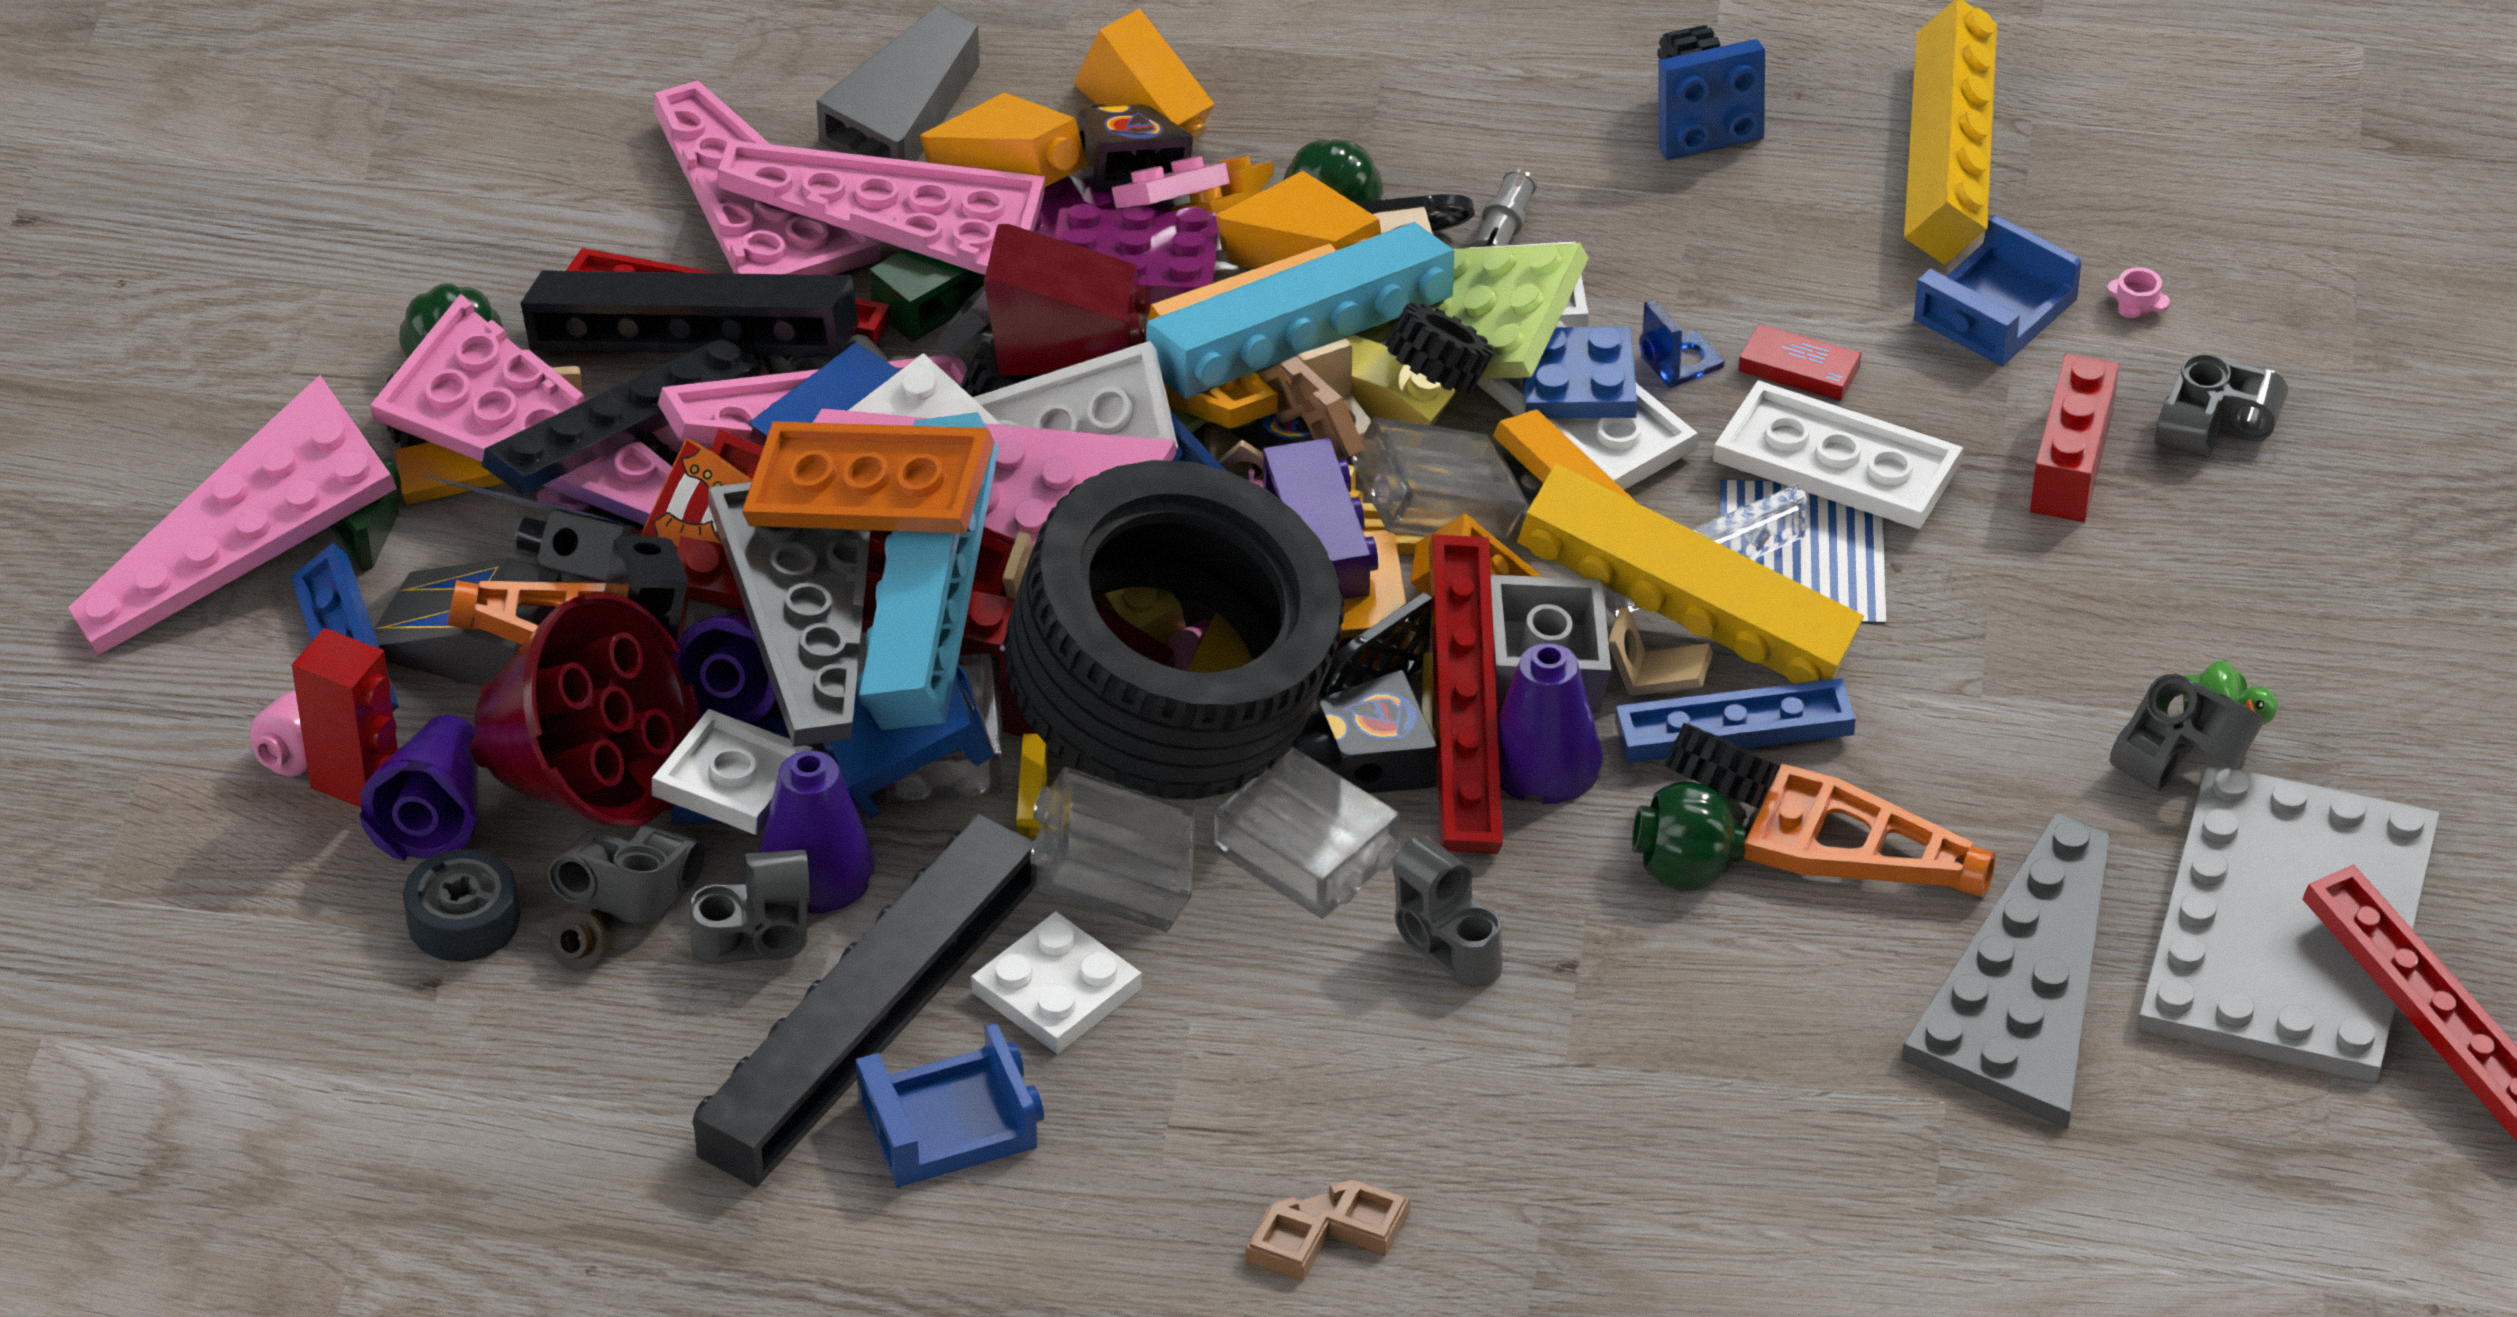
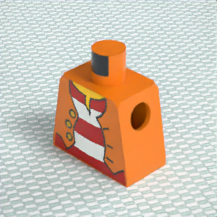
[640,437,752,550]

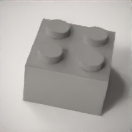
[1491,575,1611,713]

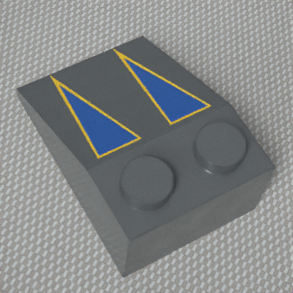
[373,558,562,687]

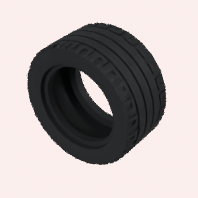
[1003,460,1344,800]

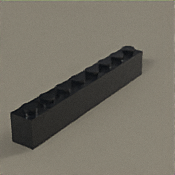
[692,814,1039,1188]

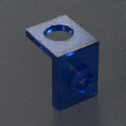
[1639,299,1725,388]

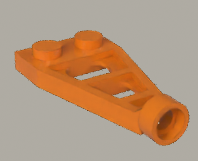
[447,580,688,645]
[1744,763,1996,898]

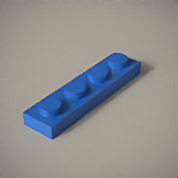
[291,543,399,712]
[1615,678,1856,763]

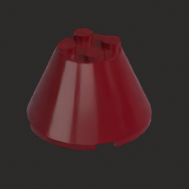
[470,592,700,828]

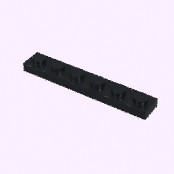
[482,337,762,495]

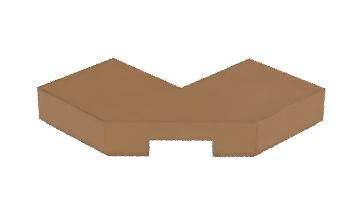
[1259,356,1365,460]
[1246,1179,1410,1281]

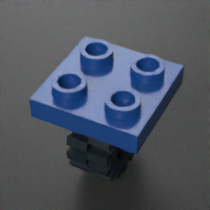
[1657,25,1765,160]

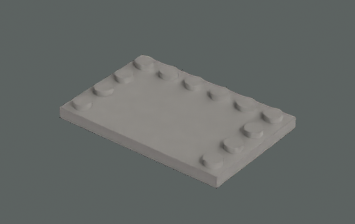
[2137,763,2440,1084]

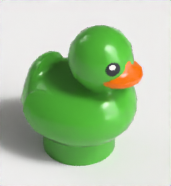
[2183,661,2278,725]

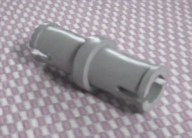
[1470,168,1537,247]

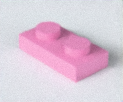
[1112,156,1230,209]

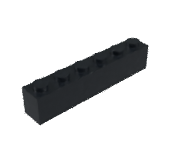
[520,270,859,356]

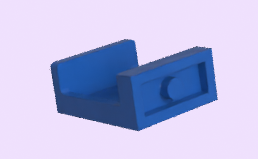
[1914,215,2082,367]
[823,663,995,819]
[856,1023,1044,1188]

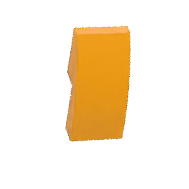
[1170,155,1274,213]

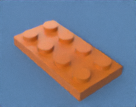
[742,421,994,534]

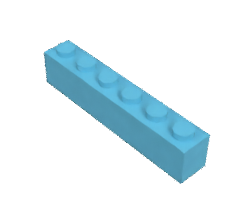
[1146,222,1454,399]
[857,412,999,730]

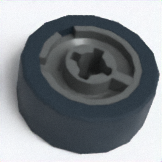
[403,849,520,962]

